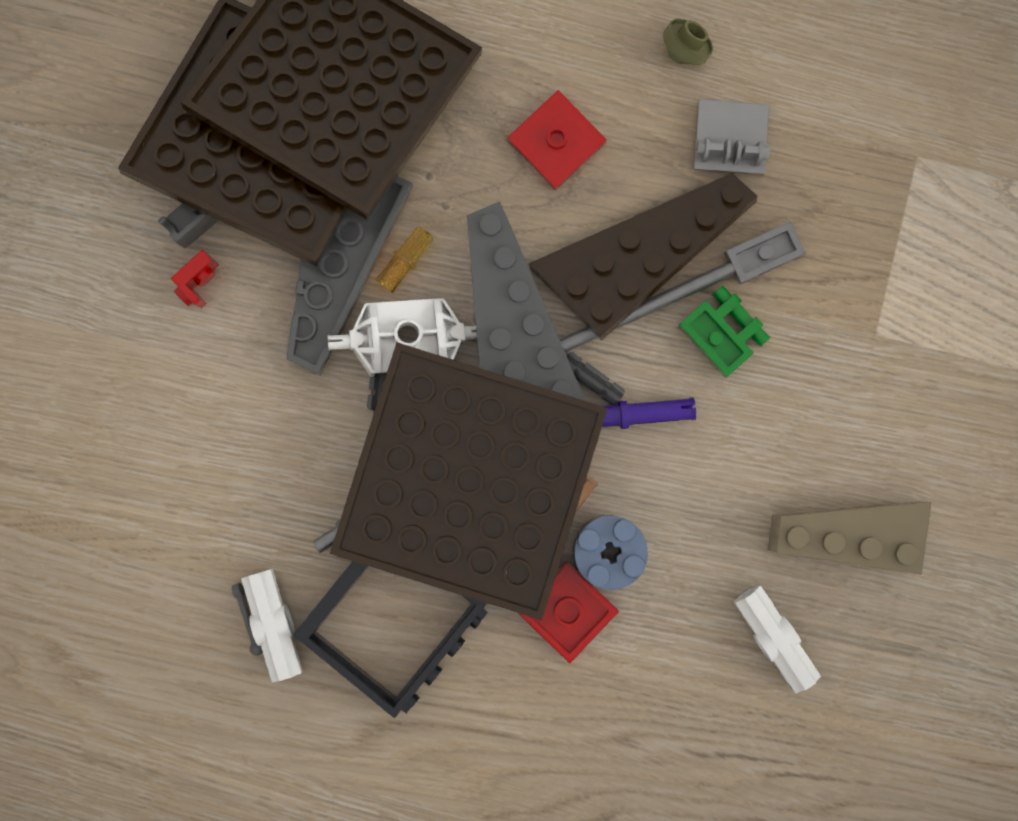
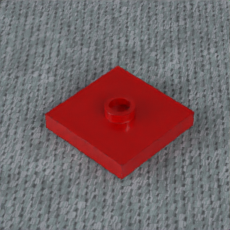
[507,90,607,191]
[518,561,619,664]

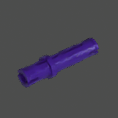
[602,397,696,429]

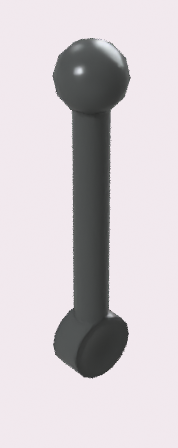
[232,583,263,656]

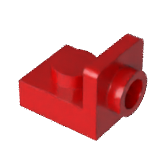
[170,250,219,308]

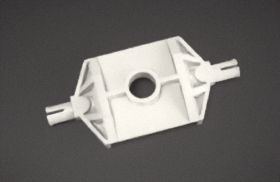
[327,298,477,377]

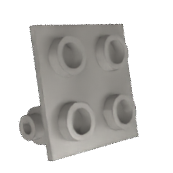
[694,99,770,175]

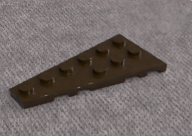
[528,173,757,341]

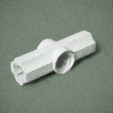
[241,569,303,683]
[733,585,821,694]

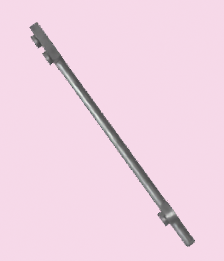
[560,221,806,352]

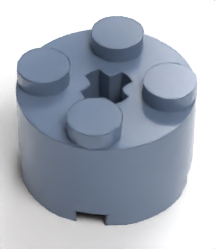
[573,515,648,590]

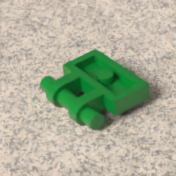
[678,285,771,378]

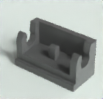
[158,203,219,249]

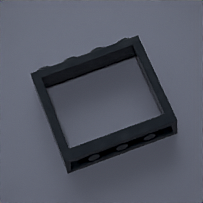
[293,561,488,719]

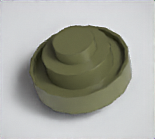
[663,18,713,65]

